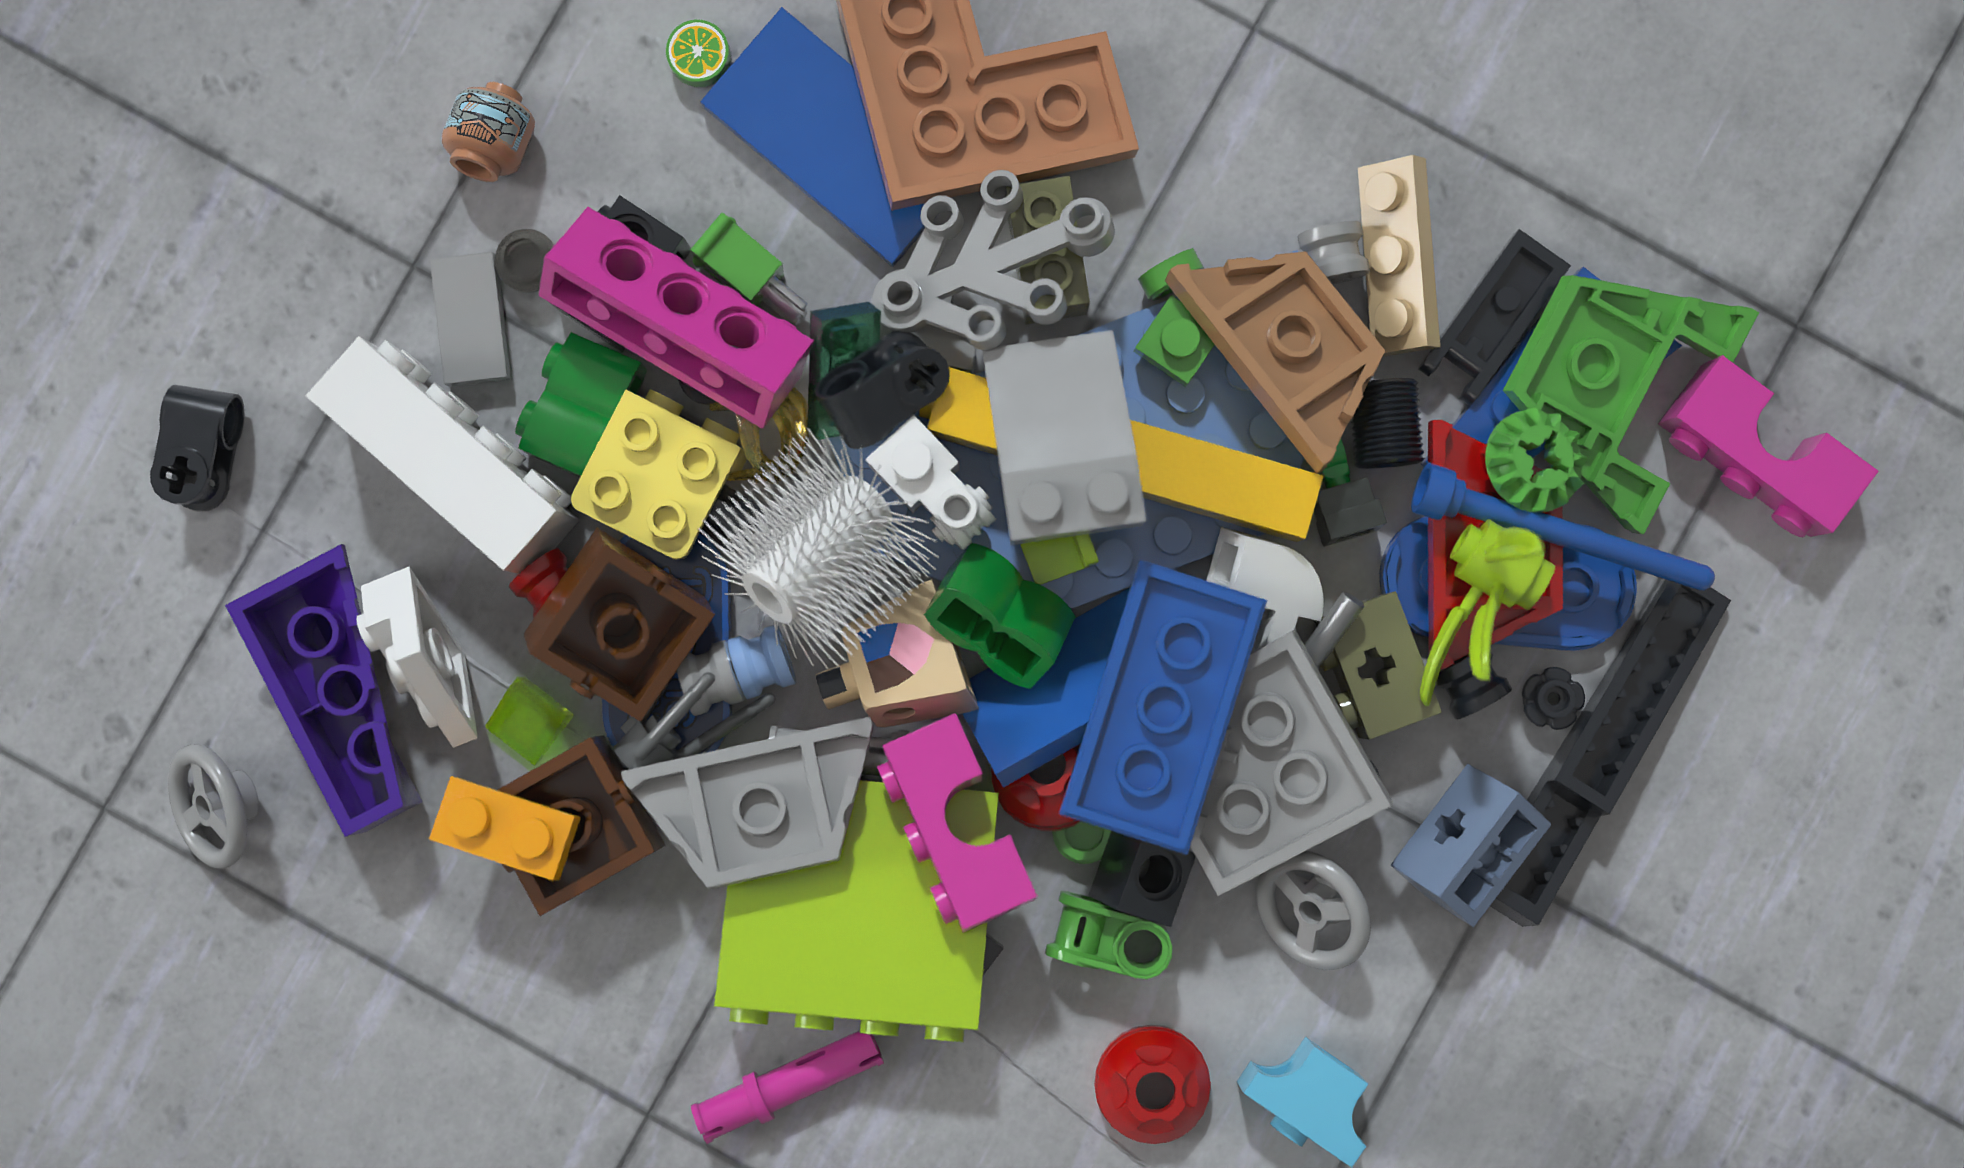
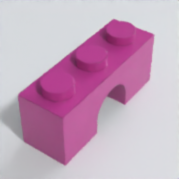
[1658,355,1879,538]
[877,713,1037,933]

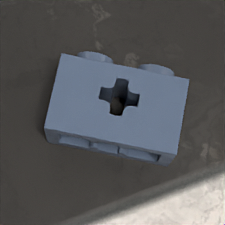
[1391,764,1552,927]

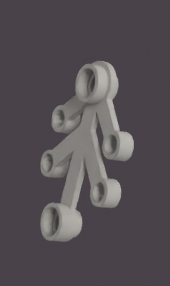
[872,170,1115,350]

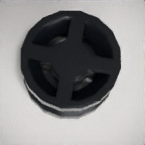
[1435,650,1512,720]

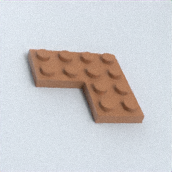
[836,0,1139,211]

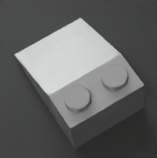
[982,330,1146,545]

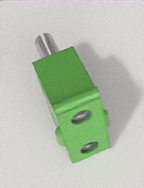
[690,212,807,326]

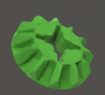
[1485,407,1589,513]

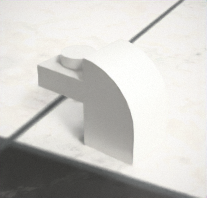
[1206,527,1324,653]

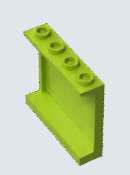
[714,780,998,1042]

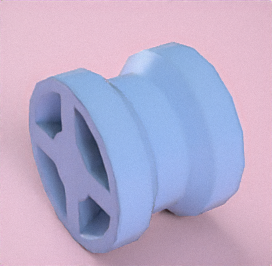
[728,624,796,699]

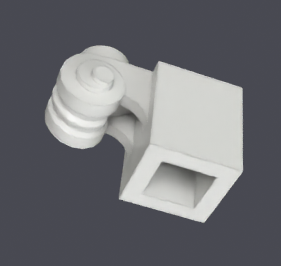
[865,414,996,550]

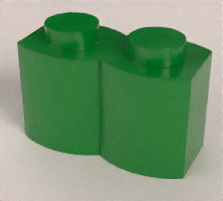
[515,332,647,477]
[924,543,1076,689]

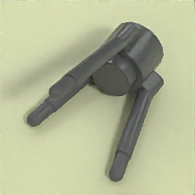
[613,670,776,769]

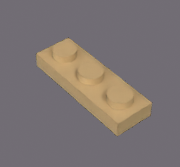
[1358,155,1440,357]

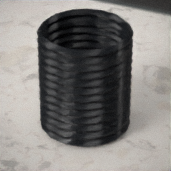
[1351,378,1425,469]

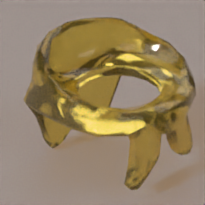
[709,386,809,484]

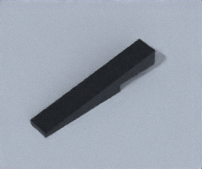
[1490,579,1731,927]

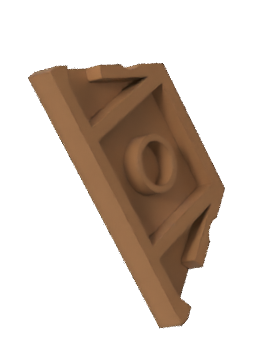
[1165,251,1386,474]

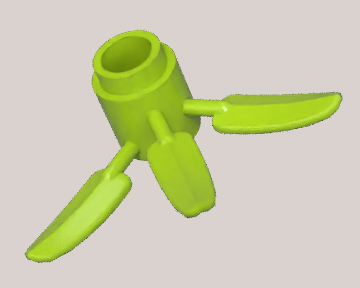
[1420,519,1555,706]

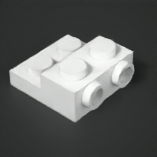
[357,566,478,748]

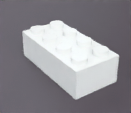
[306,336,580,574]

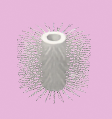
[698,428,939,669]

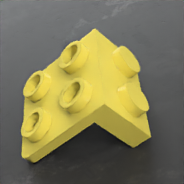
[571,389,749,559]

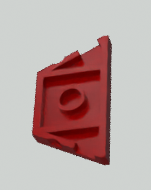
[1428,420,1563,669]

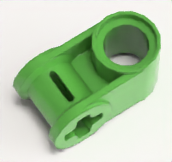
[1045,891,1172,979]

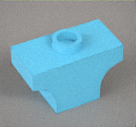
[1237,1037,1368,1168]

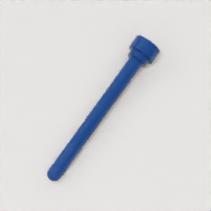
[1411,463,1715,590]

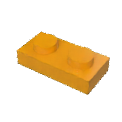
[429,776,581,881]

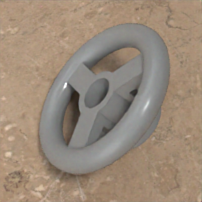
[168,744,259,869]
[1256,851,1371,970]

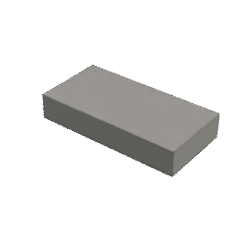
[430,252,511,387]

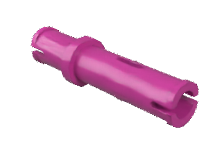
[691,1030,884,1144]

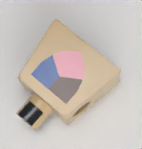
[816,579,979,728]

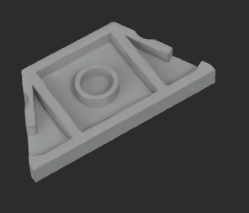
[621,717,873,889]

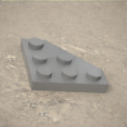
[1190,629,1393,896]

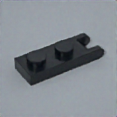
[1418,229,1571,406]

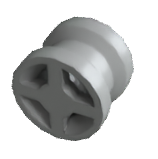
[1297,221,1370,285]
[677,640,745,716]

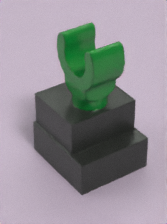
[1314,439,1387,547]

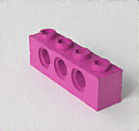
[539,207,814,429]

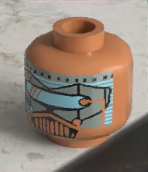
[442,82,535,182]

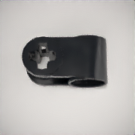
[815,331,950,449]
[150,385,245,512]

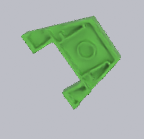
[1503,275,1759,535]

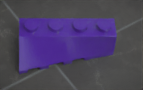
[225,544,423,837]

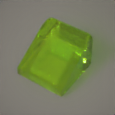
[485,677,575,766]

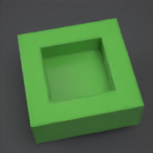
[1133,295,1215,387]

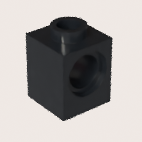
[1089,831,1196,927]

